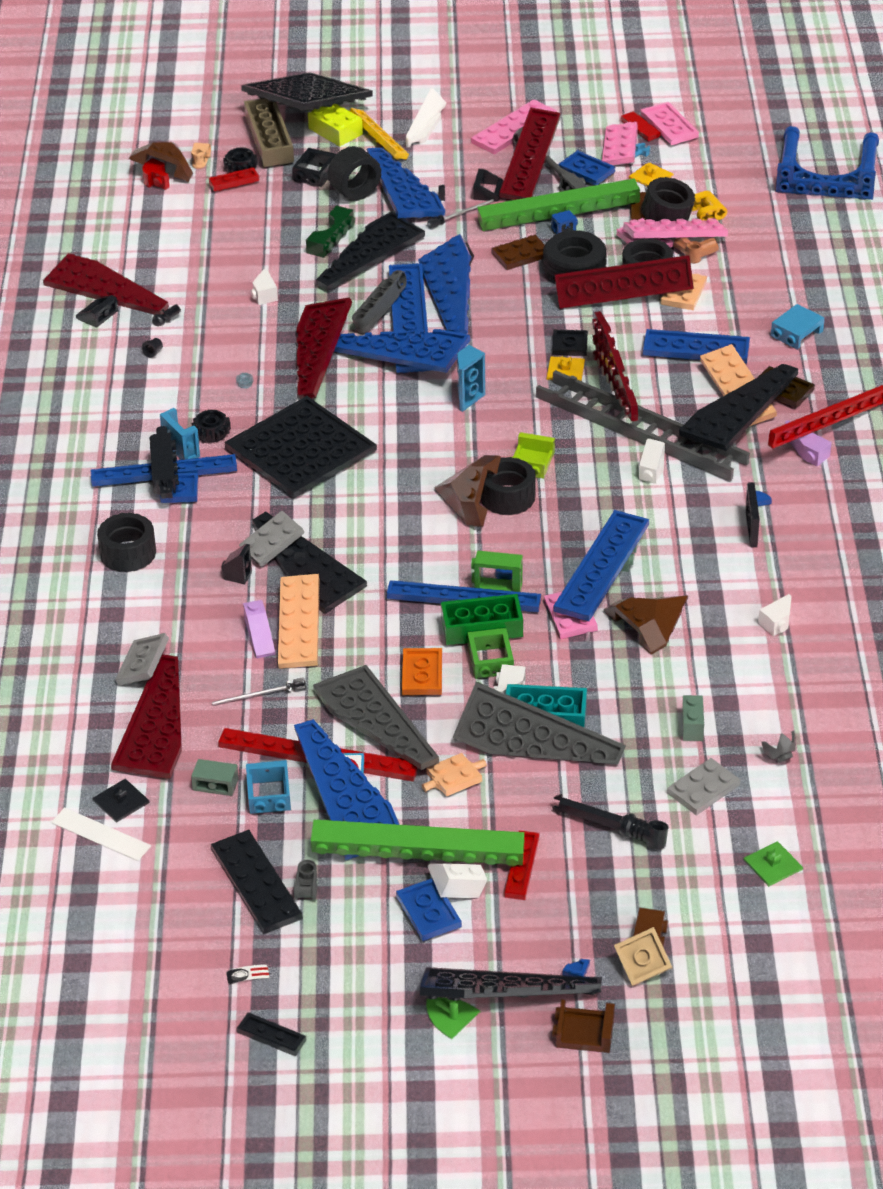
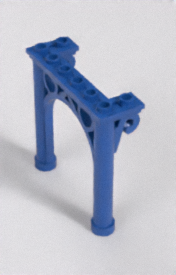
[776,126,879,200]

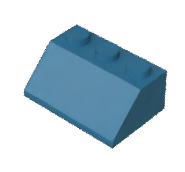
[457,345,486,412]

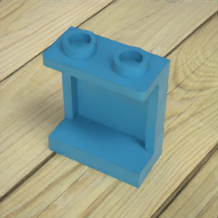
[771,304,825,349]
[159,408,200,460]

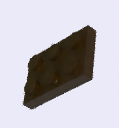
[758,366,815,408]

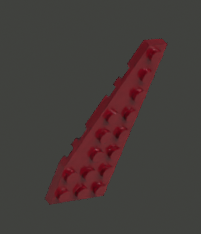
[43,253,169,315]
[296,297,352,399]
[592,311,638,422]
[111,654,182,779]

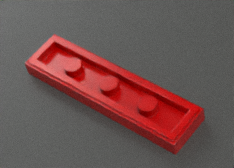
[504,830,540,900]

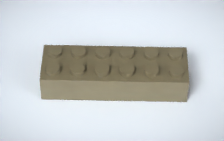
[244,98,294,167]

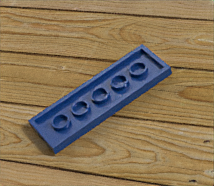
[643,329,750,363]

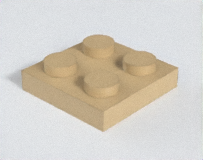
[614,927,673,986]

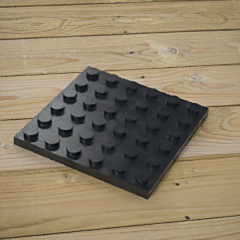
[241,72,373,112]
[225,396,377,498]

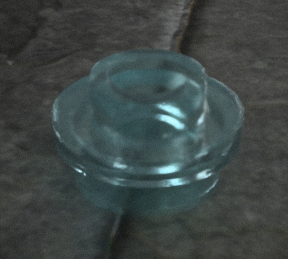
[236,373,253,388]

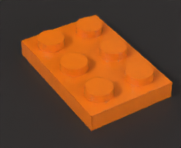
[402,648,442,695]

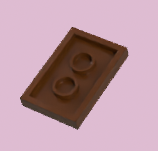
[492,234,545,270]

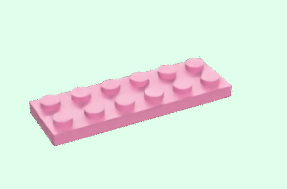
[471,99,557,155]
[623,218,728,238]

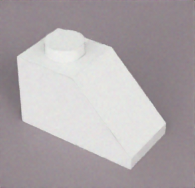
[251,269,278,305]
[639,438,665,484]
[758,594,792,637]

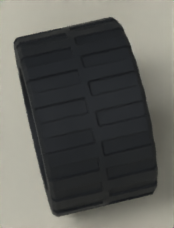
[327,146,382,201]
[641,177,695,221]
[622,238,673,265]
[481,457,536,515]
[97,513,156,572]

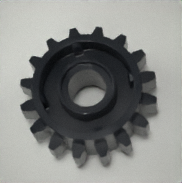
[223,147,258,173]
[192,410,231,443]

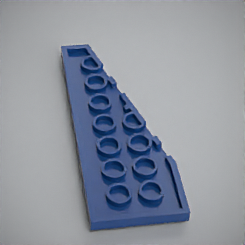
[367,147,445,219]
[418,234,471,334]
[334,329,471,373]
[294,719,400,860]

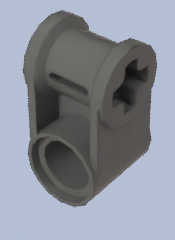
[294,859,318,900]

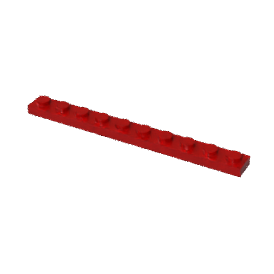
[767,385,883,449]
[218,728,419,782]

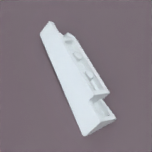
[406,88,446,148]

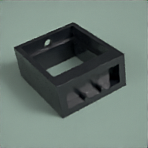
[292,147,336,187]

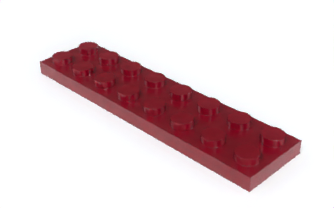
[499,107,561,200]
[555,255,694,309]

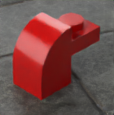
[142,158,170,190]

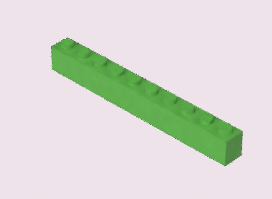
[477,178,640,231]
[311,819,525,866]

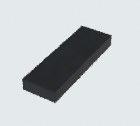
[237,1012,307,1057]

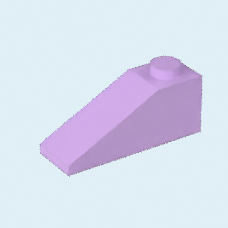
[785,420,831,467]
[243,600,275,659]

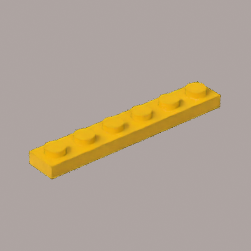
[350,108,409,160]

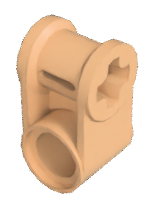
[191,143,211,169]

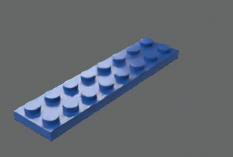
[553,510,649,621]

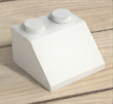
[428,864,487,898]

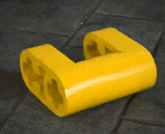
[692,191,728,221]

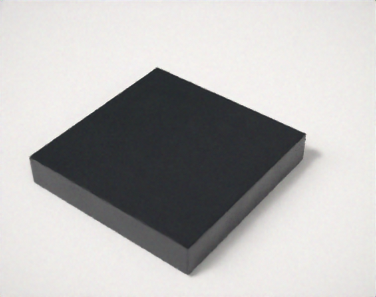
[552,329,588,356]

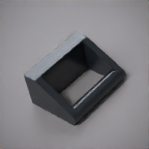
[473,168,504,202]
[76,295,118,328]

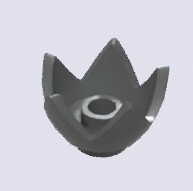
[762,730,796,763]

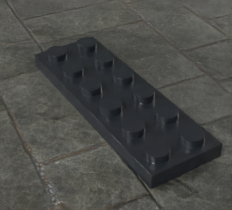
[211,829,303,934]

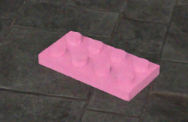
[641,102,699,145]
[602,122,638,165]

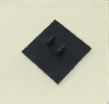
[92,778,150,823]

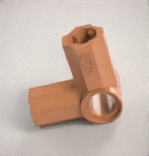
[673,237,718,263]

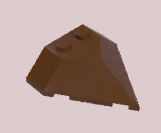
[129,142,193,182]
[434,455,501,527]
[604,595,688,655]

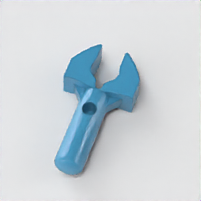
[635,143,650,158]

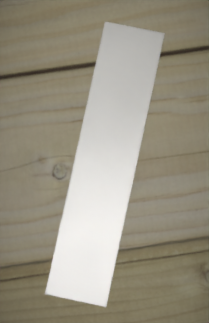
[51,807,152,861]

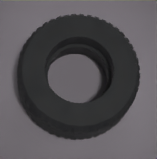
[543,230,607,283]

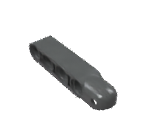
[352,270,407,334]

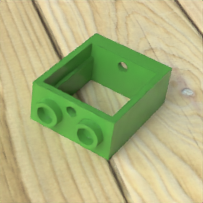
[471,550,523,592]
[467,628,514,679]

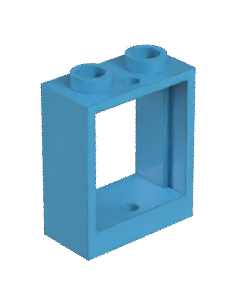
[246,760,291,814]

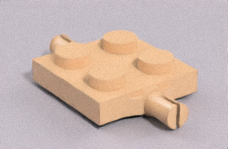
[422,753,487,797]

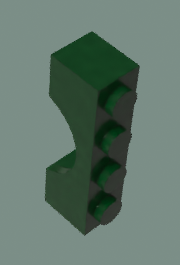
[306,205,355,258]

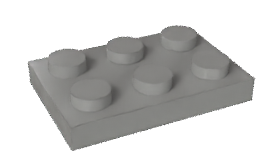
[239,511,305,568]
[115,633,169,685]
[667,758,741,816]

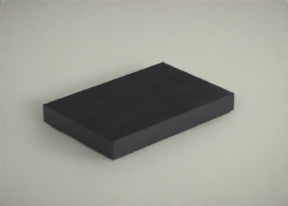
[745,482,760,547]

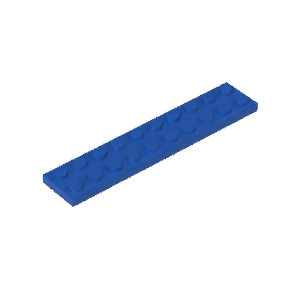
[389,263,431,373]

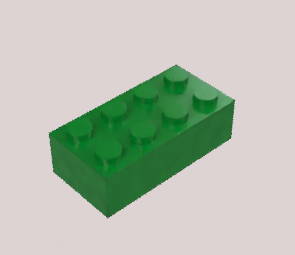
[441,594,523,645]

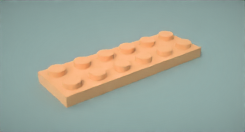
[700,344,777,426]
[278,574,320,669]

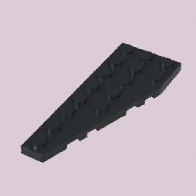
[316,211,425,292]
[679,364,798,451]
[252,511,367,614]
[420,967,602,1001]

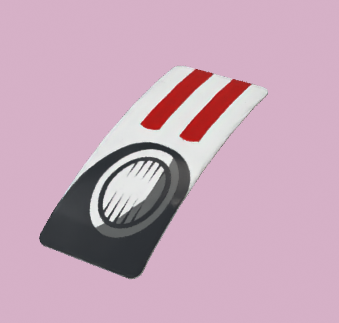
[226,965,270,985]

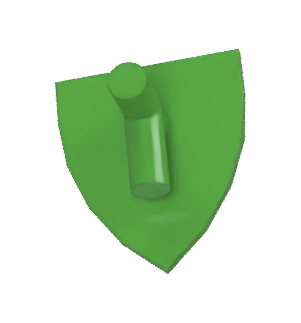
[427,997,480,1039]

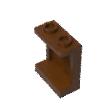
[552,999,615,1053]

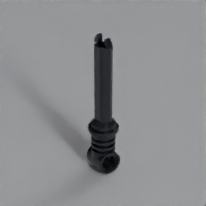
[552,794,669,849]

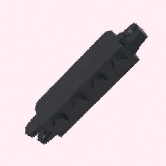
[149,426,179,499]

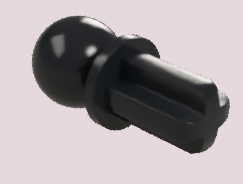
[152,304,181,326]

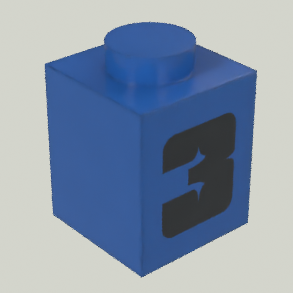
[552,210,578,234]

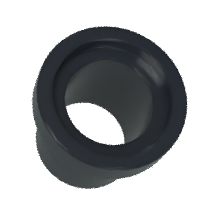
[142,338,163,358]

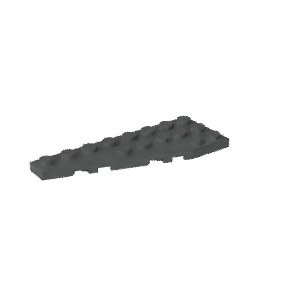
[313,665,439,770]
[453,682,626,764]

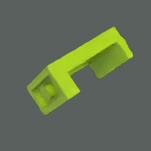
[512,432,555,479]

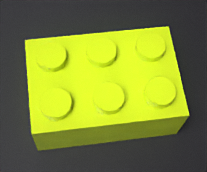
[308,104,363,147]

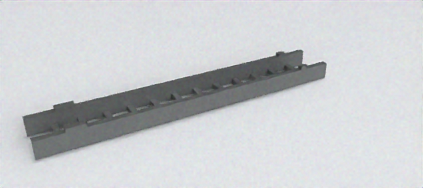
[536,370,750,481]

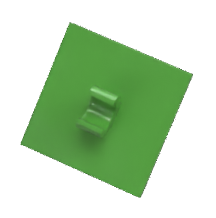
[744,841,803,887]

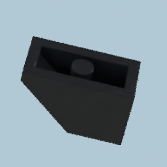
[221,544,252,585]

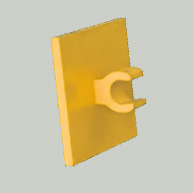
[629,162,674,187]
[547,356,585,381]

